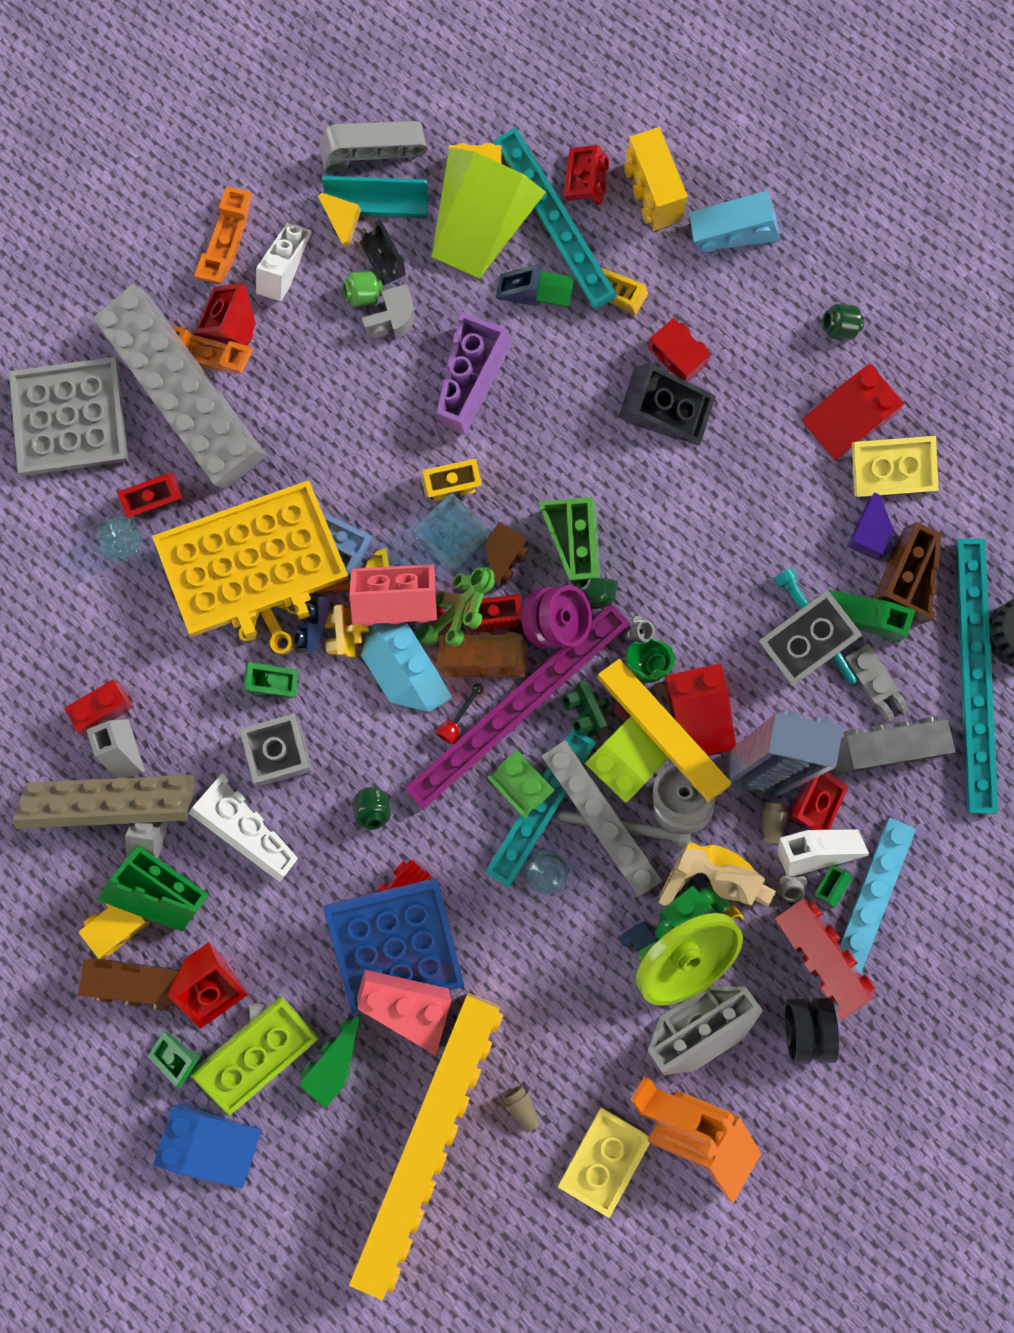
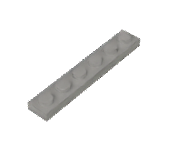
[541,740,662,897]

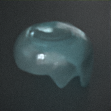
[525,848,568,895]

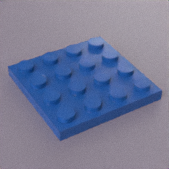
[323,878,464,1014]

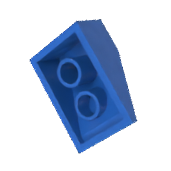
[153,1103,262,1188]

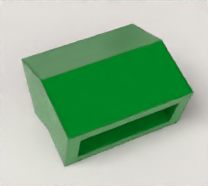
[536,271,574,308]
[814,865,853,909]

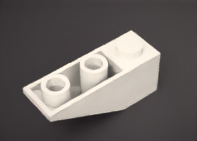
[256,223,311,301]
[778,829,869,877]

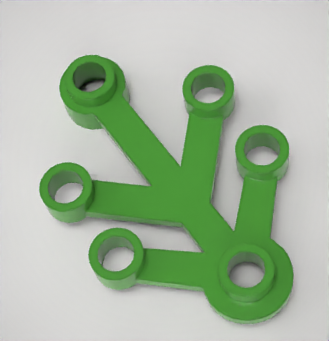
[416,567,495,647]

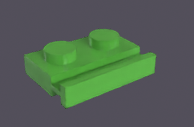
[487,750,555,819]

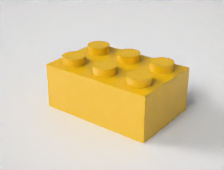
[623,127,688,231]

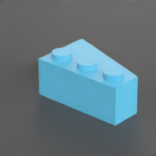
[689,190,780,252]

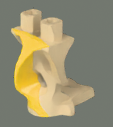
[658,840,776,907]

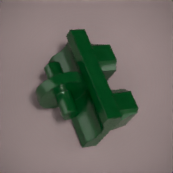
[561,681,610,738]

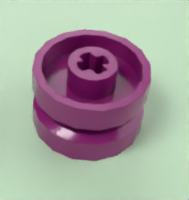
[521,585,592,649]

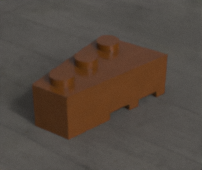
[873,522,941,624]
[78,959,180,1011]

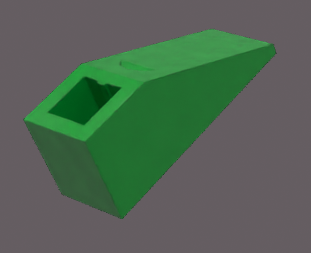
[828,590,915,643]
[299,1014,362,1108]

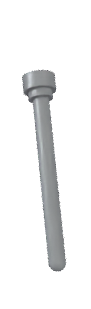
[556,810,691,849]

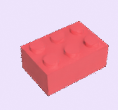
[349,564,437,626]

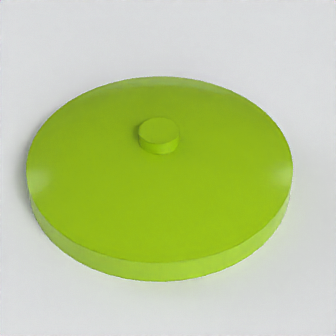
[636,913,743,1005]

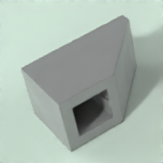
[87,719,145,778]
[125,822,168,859]

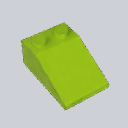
[585,717,669,803]

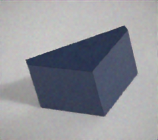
[496,264,541,306]

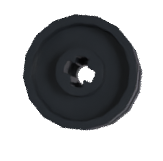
[785,997,839,1065]

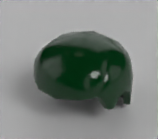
[575,578,618,609]

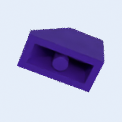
[847,492,894,560]

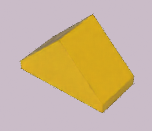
[318,193,361,248]

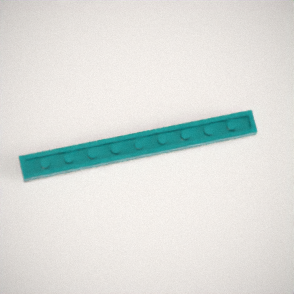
[955,538,998,814]

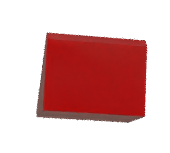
[787,772,848,830]

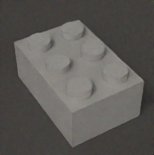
[759,590,862,686]

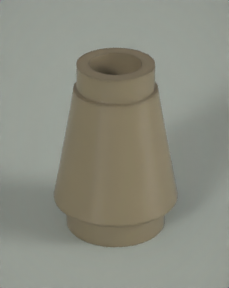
[761,801,790,844]
[502,1085,541,1132]

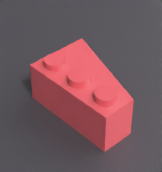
[357,970,451,1056]

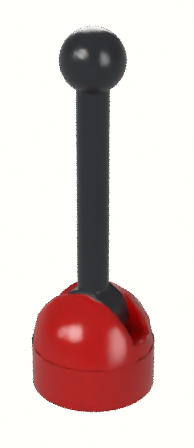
[435,683,483,745]

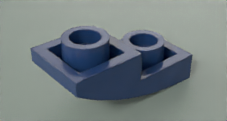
[293,597,329,653]

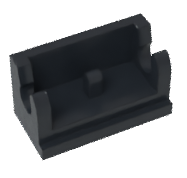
[359,219,406,286]

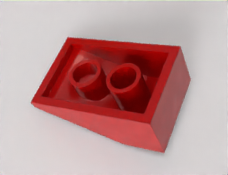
[801,363,905,461]
[663,663,736,755]

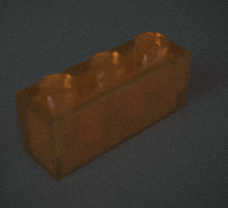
[436,632,528,677]

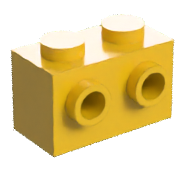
[420,458,482,502]

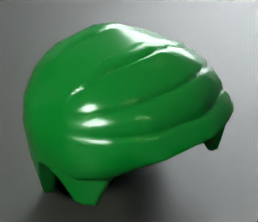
[626,639,675,683]

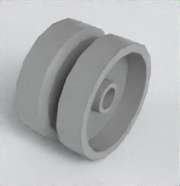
[652,763,715,834]

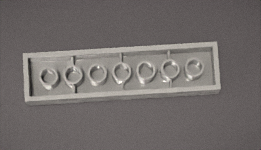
[93,284,267,489]

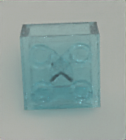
[412,493,491,576]

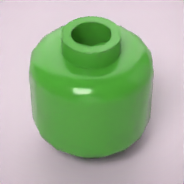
[342,271,383,308]

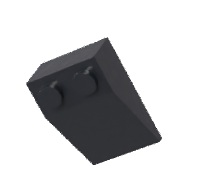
[618,363,716,446]

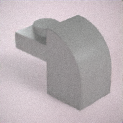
[362,284,415,339]

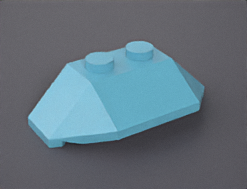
[361,622,452,713]

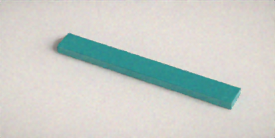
[494,127,617,311]

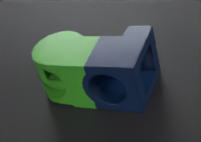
[618,922,656,964]

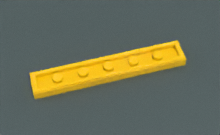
[597,659,732,803]

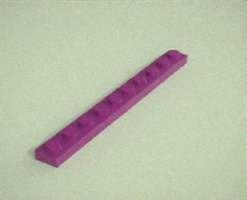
[405,604,630,810]

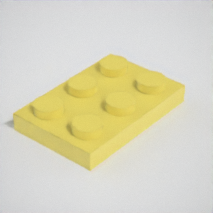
[852,436,938,497]
[558,1107,650,1218]

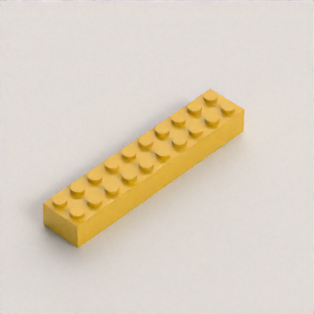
[349,993,503,1301]

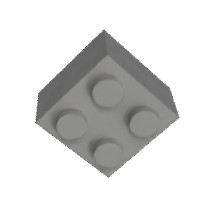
[239,714,313,787]

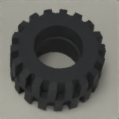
[989,598,1014,668]

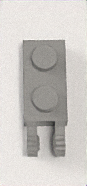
[845,644,909,723]

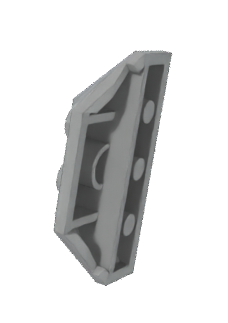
[648,986,762,1075]

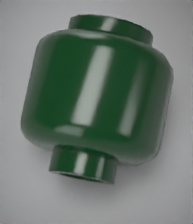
[822,304,865,340]
[352,787,391,830]

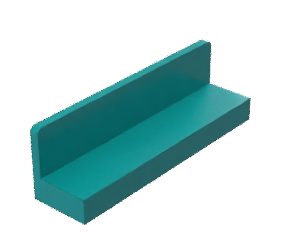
[322,176,429,218]

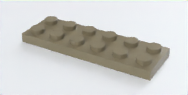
[13,775,195,829]

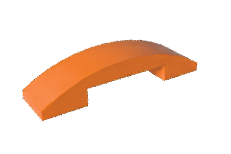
[194,186,252,285]
[171,325,253,374]

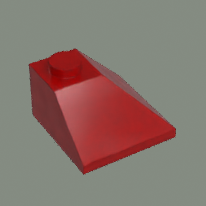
[194,283,256,346]
[167,942,248,1029]

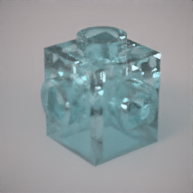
[97,517,142,560]

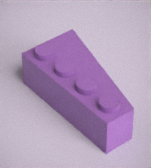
[437,311,512,436]

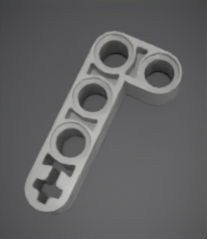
[319,121,427,175]

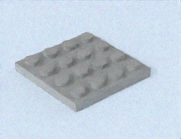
[9,357,128,476]

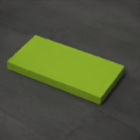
[191,995,319,1117]

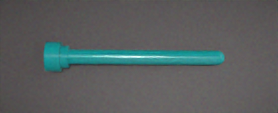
[773,567,857,685]

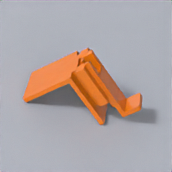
[631,1077,761,1203]

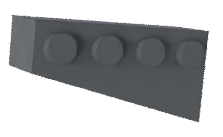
[828,716,955,776]

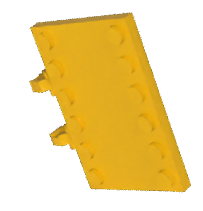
[152,480,349,640]

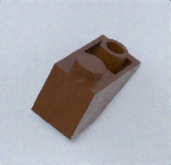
[484,522,529,590]

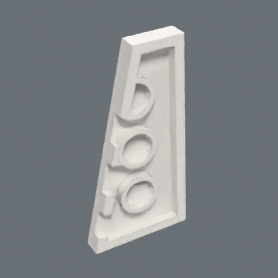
[189,773,298,882]

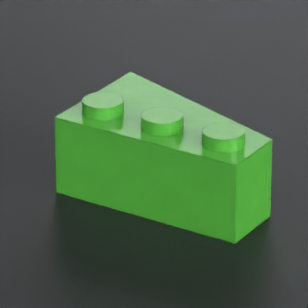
[538,497,601,586]

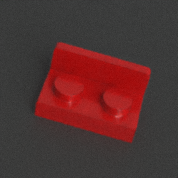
[563,144,610,205]

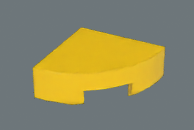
[364,548,390,568]

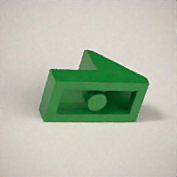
[243,662,298,698]
[148,1031,202,1088]

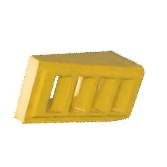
[601,268,648,315]

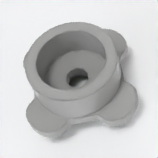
[627,615,655,642]
[777,876,807,902]

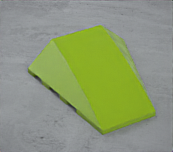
[431,147,546,279]

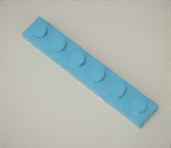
[839,818,916,974]

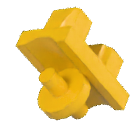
[325,605,369,658]

